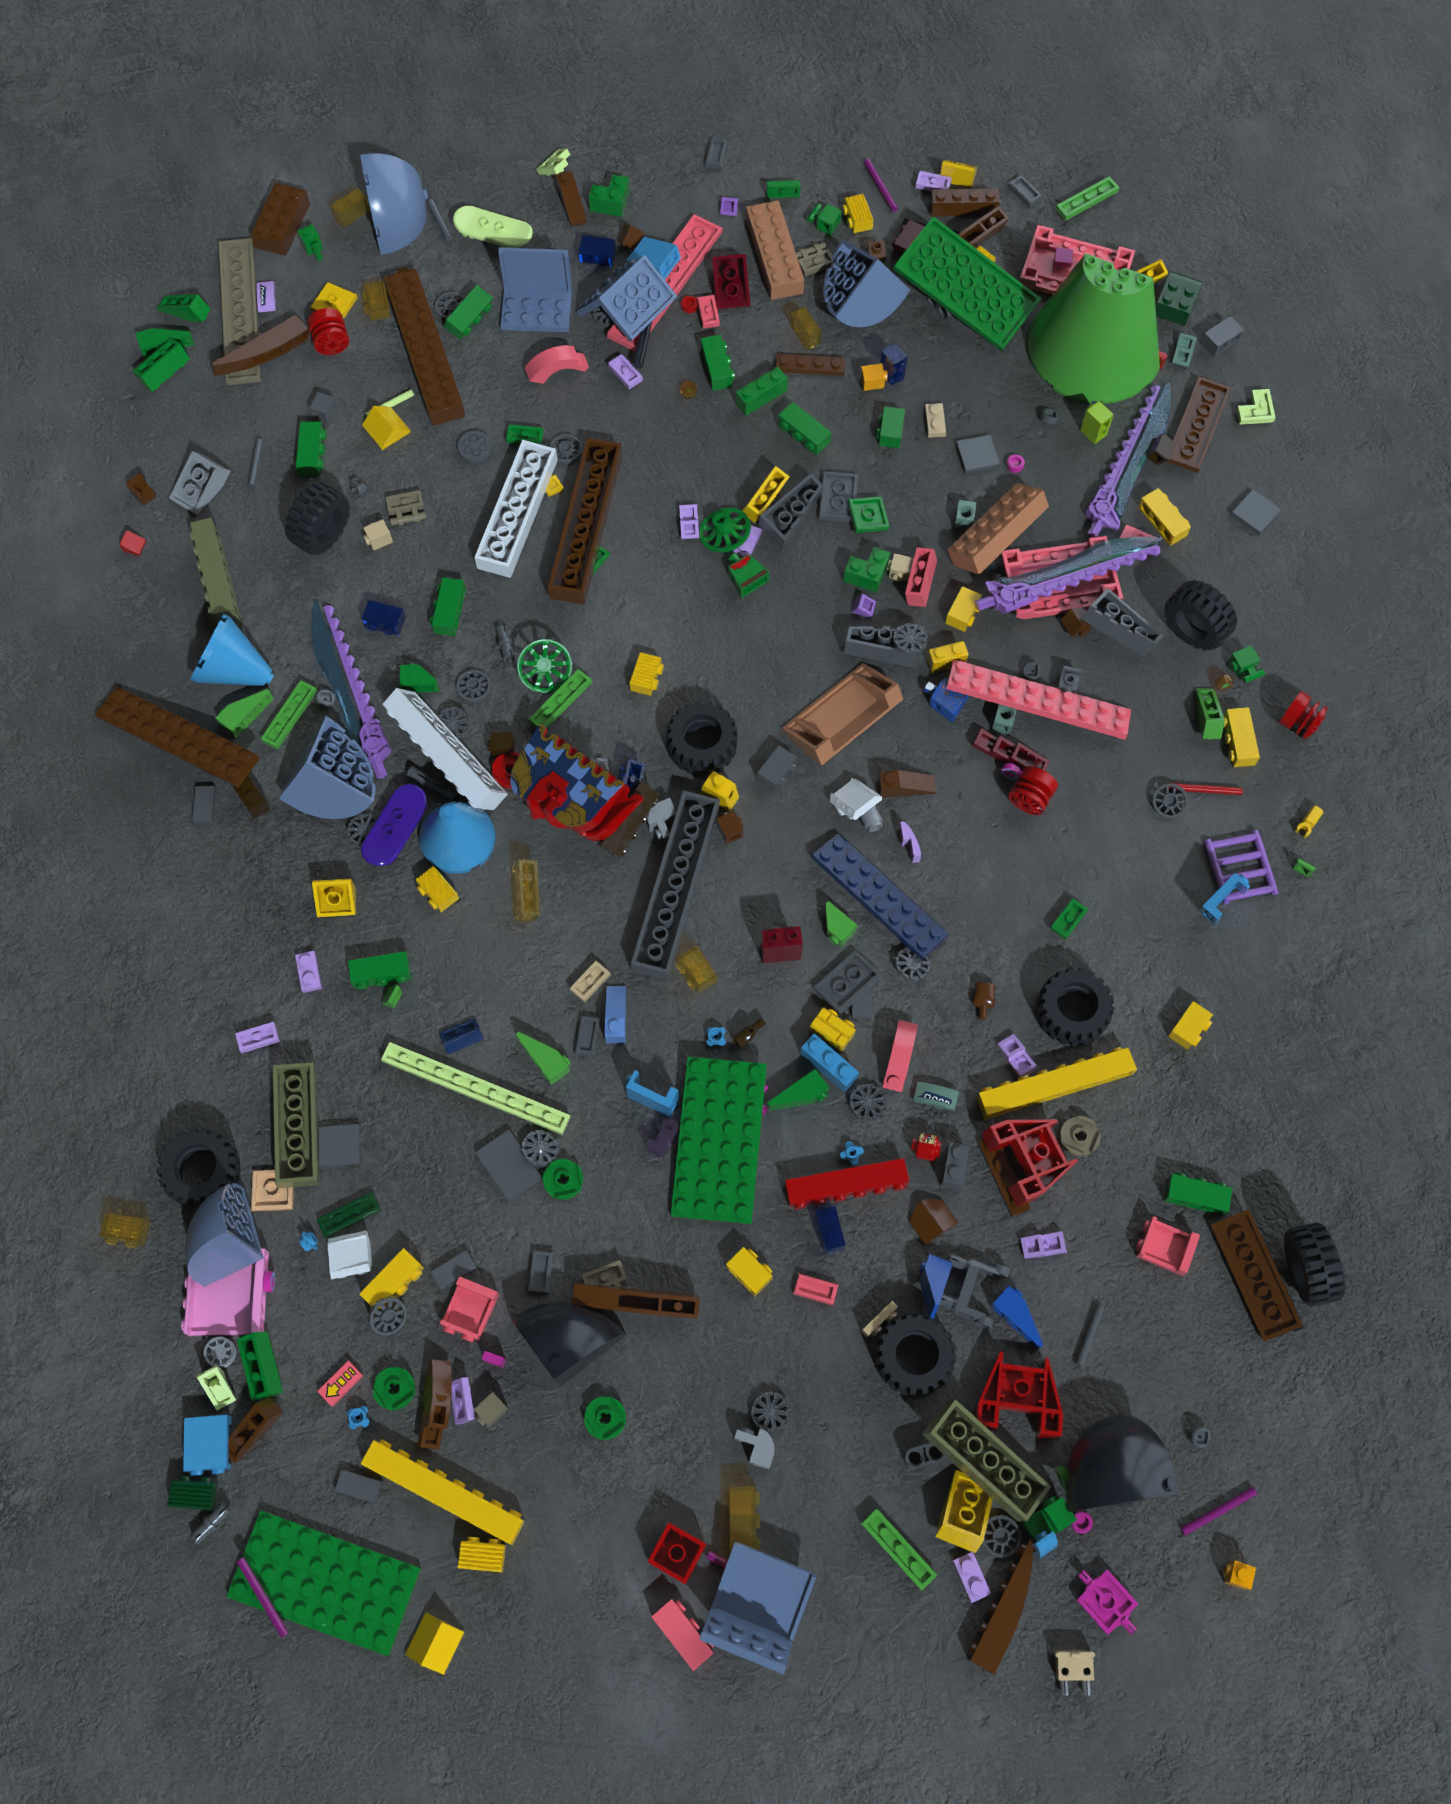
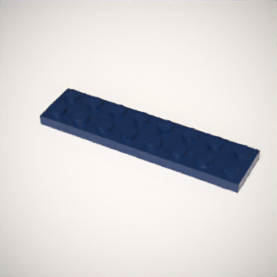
[811,833,949,960]

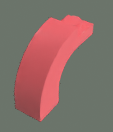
[525,345,589,384]
[882,1020,918,1092]

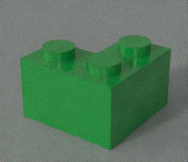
[589,174,630,217]
[843,547,891,593]
[1020,1496,1077,1542]

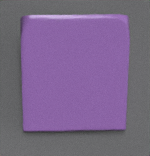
[720,197,739,216]
[851,593,877,618]

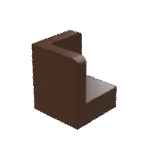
[617,222,645,250]
[125,473,157,506]

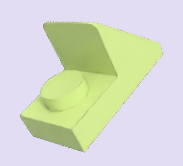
[197,1365,236,1410]

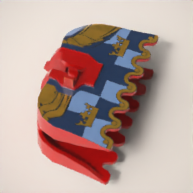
[510,724,644,841]

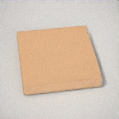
[251,1169,294,1211]

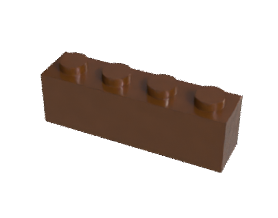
[930,189,1000,217]

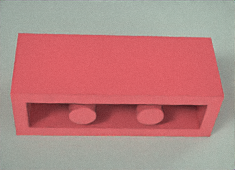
[905,548,937,607]
[652,1599,714,1671]

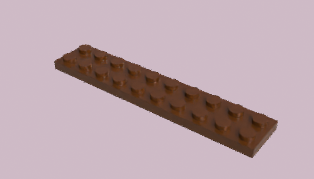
[95,686,260,788]

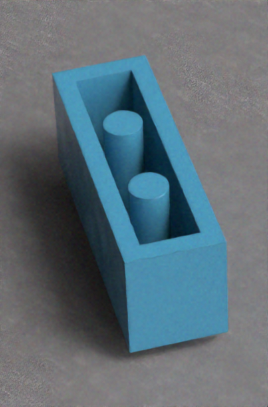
[800,1034,859,1093]

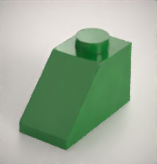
[400,663,439,693]

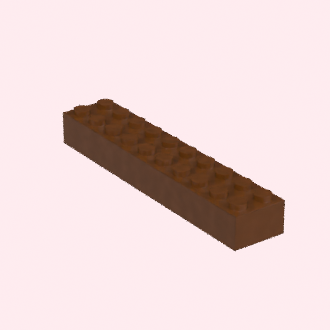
[384,269,465,426]
[548,438,622,605]

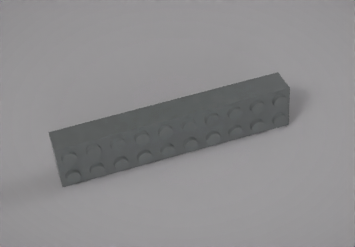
[631,791,720,981]

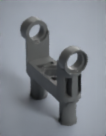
[940,1253,1010,1329]

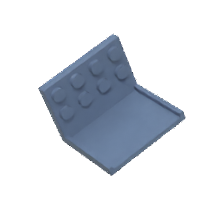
[498,247,573,332]
[576,255,678,341]
[699,1541,817,1674]

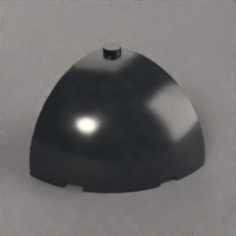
[511,1302,627,1387]
[1066,1415,1179,1512]

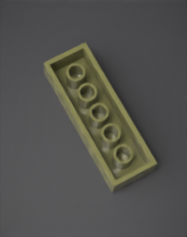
[189,518,243,627]
[273,1062,320,1189]
[922,1399,1051,1521]

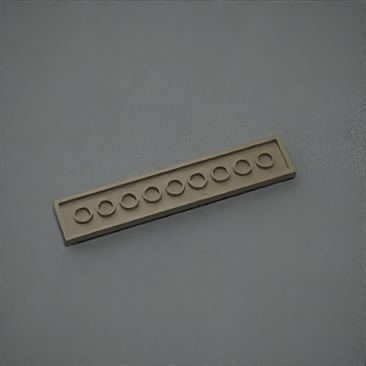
[219,238,262,386]

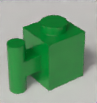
[807,204,842,236]
[297,224,323,261]
[1228,645,1265,683]

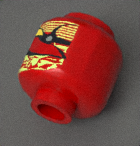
[911,1133,942,1161]

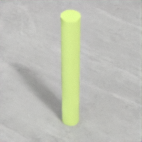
[365,389,414,416]

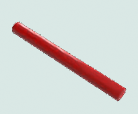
[1167,783,1243,795]

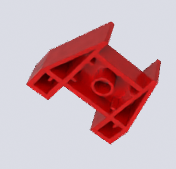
[981,1119,1078,1208]
[974,1351,1063,1440]

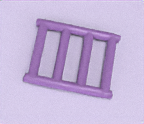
[1204,830,1278,905]

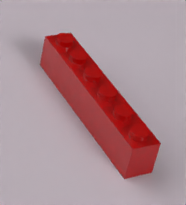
[785,1158,910,1210]

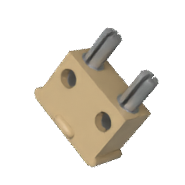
[1053,1650,1095,1696]

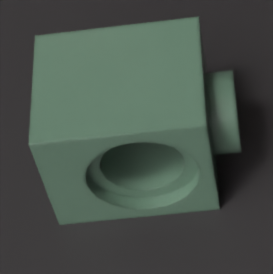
[954,500,976,530]
[992,704,1017,735]

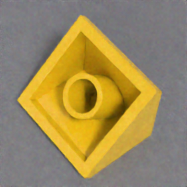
[940,160,977,188]
[362,406,411,450]
[312,878,356,917]
[405,1612,464,1675]

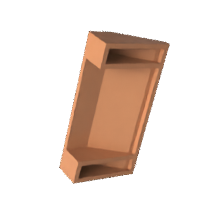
[782,663,903,766]

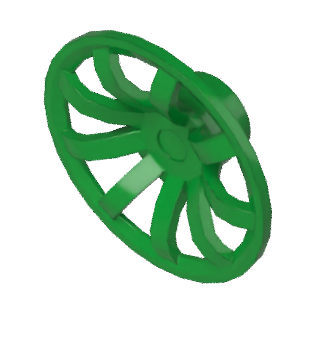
[699,508,751,553]
[517,639,572,693]

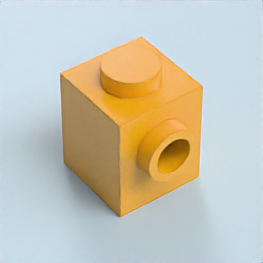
[861,363,887,391]
[1223,1560,1256,1590]

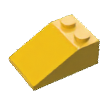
[935,1470,993,1553]

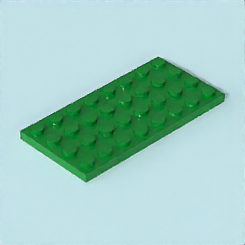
[893,216,1042,351]
[671,1057,767,1225]
[226,1511,422,1656]

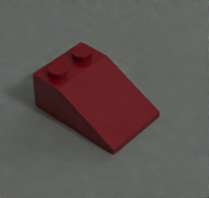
[712,254,751,310]

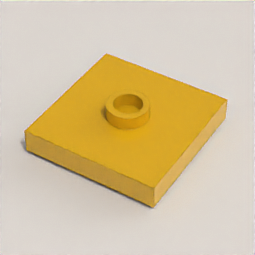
[310,282,358,319]

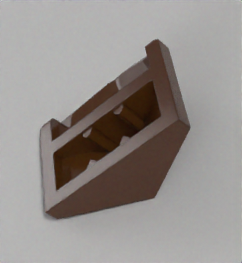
[909,1199,959,1246]

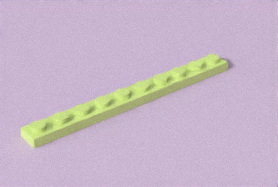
[381,1042,570,1135]

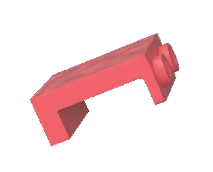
[1135,1216,1200,1276]
[439,1276,499,1343]

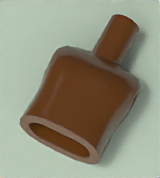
[973,982,996,1020]

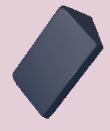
[439,1018,484,1054]

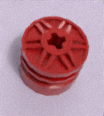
[307,308,349,355]
[1279,691,1328,740]
[1008,766,1058,816]

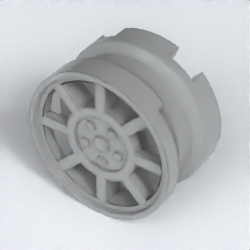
[204,1337,237,1369]

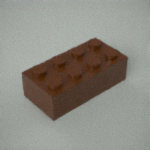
[250,183,310,256]

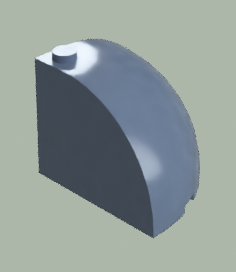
[360,153,428,255]
[823,240,910,327]
[279,716,376,819]
[185,1183,264,1287]

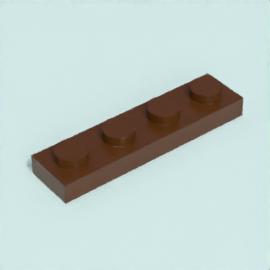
[776,354,845,376]
[978,1140,1031,1218]

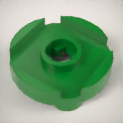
[543,1159,584,1200]
[373,1367,416,1411]
[584,1396,626,1440]

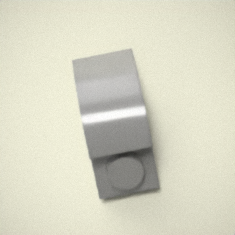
[648,798,677,845]
[734,1428,775,1470]

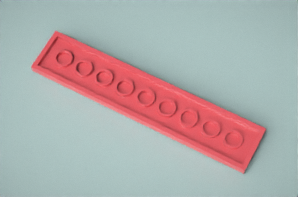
[607,214,723,352]
[946,659,1131,740]

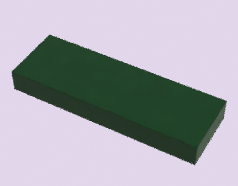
[316,1192,381,1238]

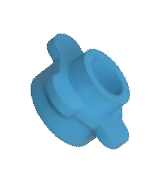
[706,1027,726,1046]
[840,1142,864,1165]
[299,1231,318,1251]
[347,1406,370,1430]

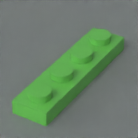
[1055,176,1119,221]
[529,669,592,728]
[261,680,317,750]
[861,1509,937,1591]

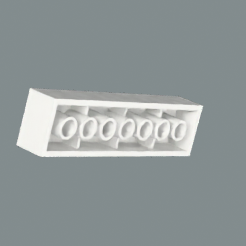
[474,440,558,578]
[383,688,508,810]

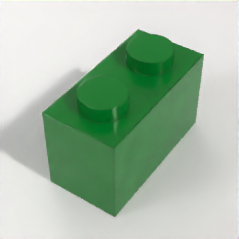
[876,406,905,448]

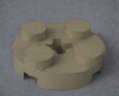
[1059,1116,1101,1157]

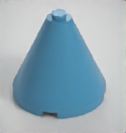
[190,614,274,686]
[419,801,496,874]

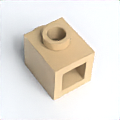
[363,519,393,551]
[887,553,914,582]

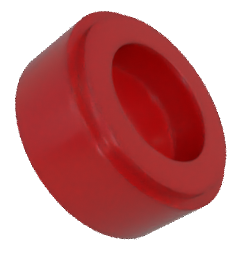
[681,296,698,314]

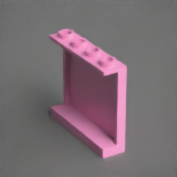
[181,1249,269,1336]

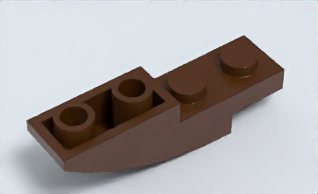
[417,1359,452,1449]

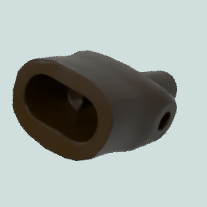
[732,1018,766,1049]

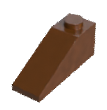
[556,171,587,227]
[878,770,936,798]
[229,1397,284,1463]

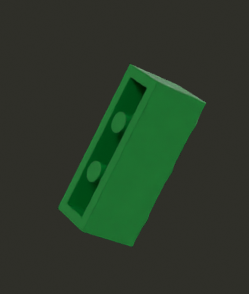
[444,285,493,341]
[701,335,735,391]
[133,338,190,392]
[736,367,788,416]
[778,402,831,455]
[296,422,327,477]
[430,577,466,636]
[348,951,412,990]
[1164,1173,1233,1216]
[237,1332,283,1401]

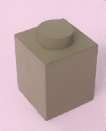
[474,1392,509,1427]

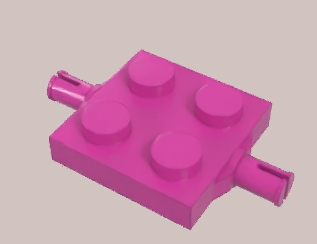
[1076,1569,1138,1635]

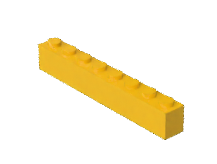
[977,1047,1137,1120]
[361,1439,525,1545]

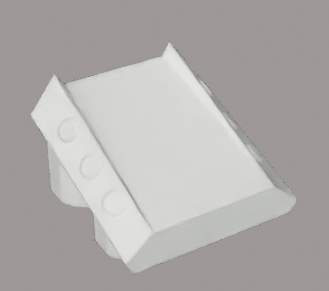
[830,778,882,820]
[328,1230,372,1279]

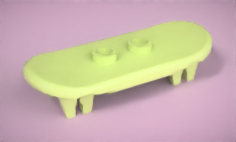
[453,206,533,248]

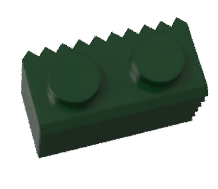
[167,1476,218,1511]

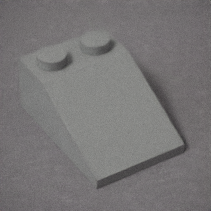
[169,451,230,515]

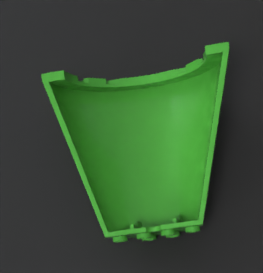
[1027,253,1160,404]

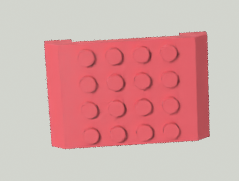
[1019,225,1135,295]
[1001,536,1123,619]

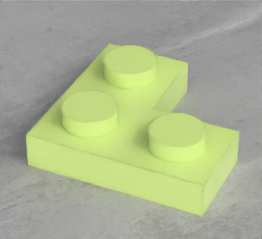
[536,149,570,176]
[1237,389,1275,425]

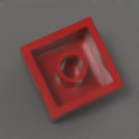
[647,1522,707,1585]

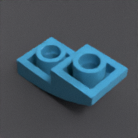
[1032,1530,1058,1560]

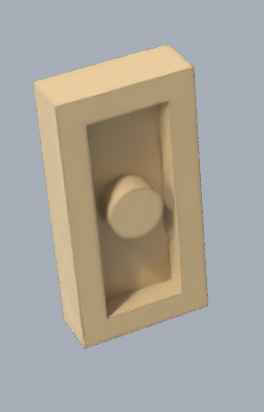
[925,403,946,438]
[570,961,611,1003]
[862,1301,898,1338]

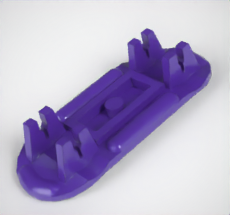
[361,784,427,866]

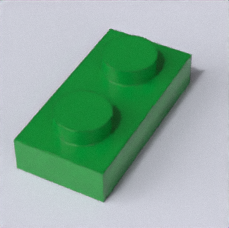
[767,180,800,198]
[506,424,544,445]
[1050,899,1089,940]

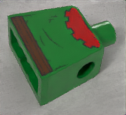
[728,553,769,598]

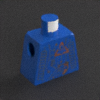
[924,678,969,723]

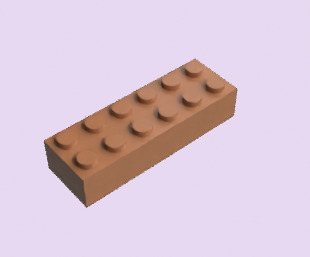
[746,200,804,300]
[948,483,1049,574]

